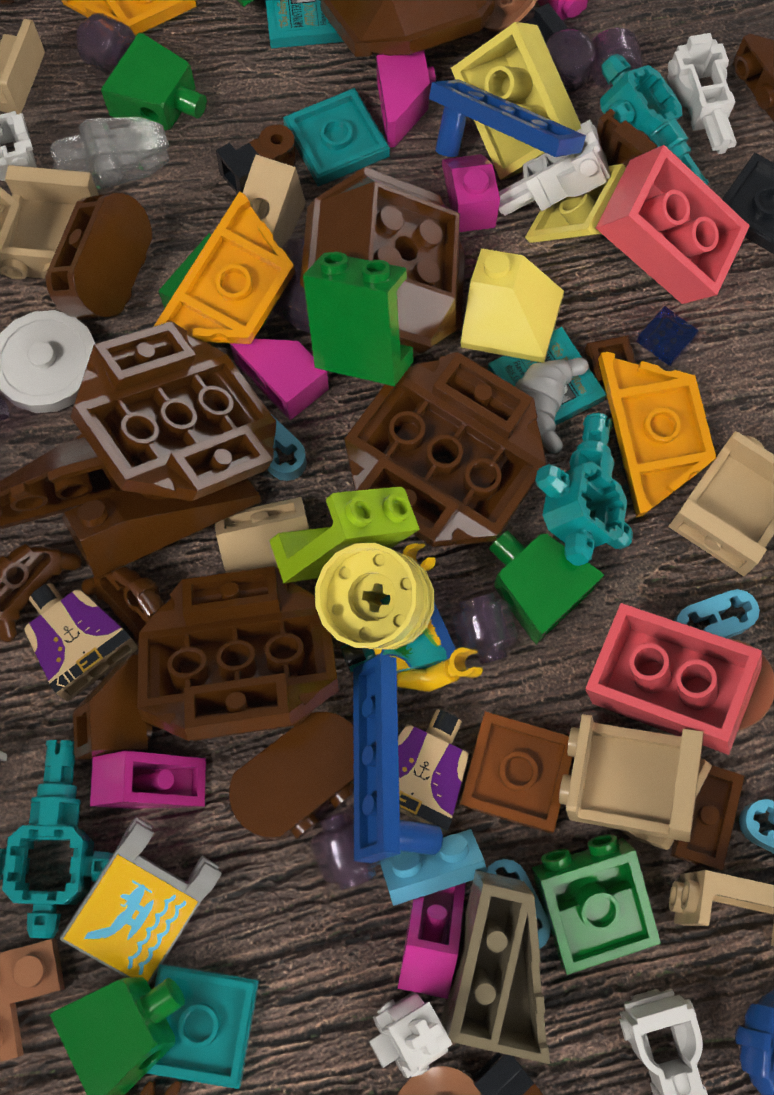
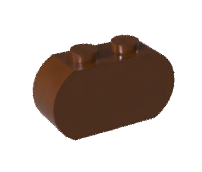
[45,193,152,318]
[229,712,354,840]

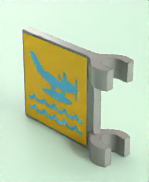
[60,816,222,984]

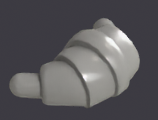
[515,357,589,454]

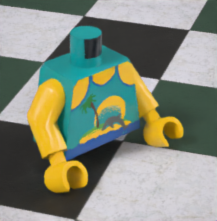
[340,543,483,692]

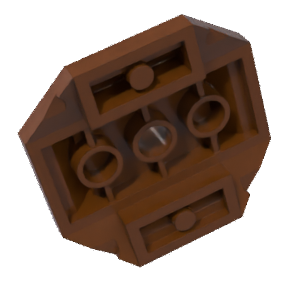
[321,0,495,57]
[300,167,465,354]
[70,321,277,501]
[344,352,546,547]
[137,566,339,741]

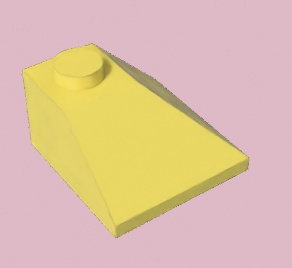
[525,164,626,243]
[461,248,564,363]

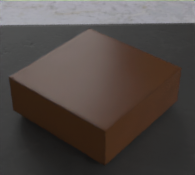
[585,336,636,386]

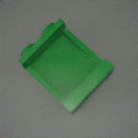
[303,252,414,387]

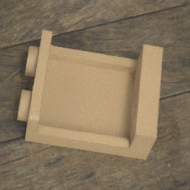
[0,165,99,280]
[668,431,774,576]
[559,714,703,842]
[669,870,774,946]

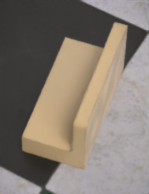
[0,19,45,114]
[215,497,309,573]

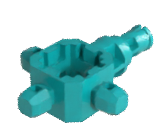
[600,54,709,185]
[535,413,633,566]
[0,740,114,938]

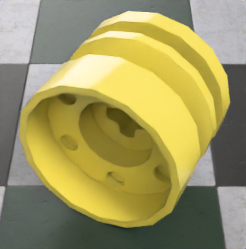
[315,543,434,650]

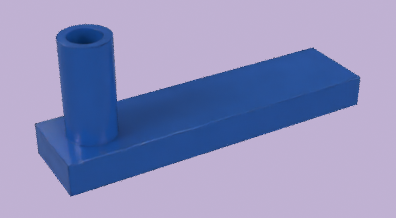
[429,79,586,157]
[353,654,443,863]

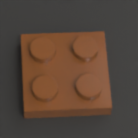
[458,711,572,834]

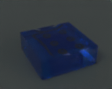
[636,306,699,366]

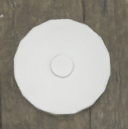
[0,310,96,413]

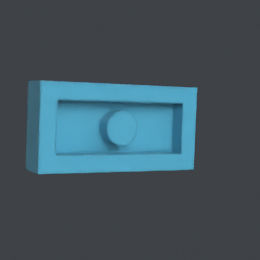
[380,829,487,906]

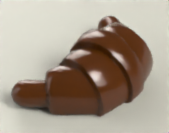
[0,544,82,642]
[81,567,164,643]

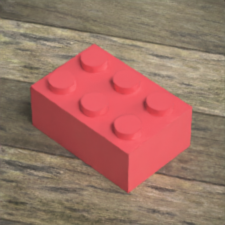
[596,145,750,304]
[585,603,762,755]

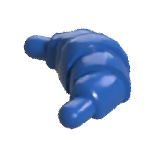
[735,990,774,1095]

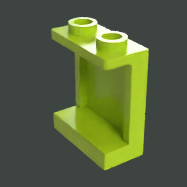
[269,487,420,583]

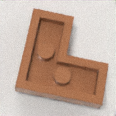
[0,939,65,1062]

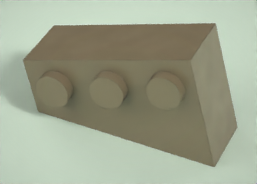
[441,870,550,1064]

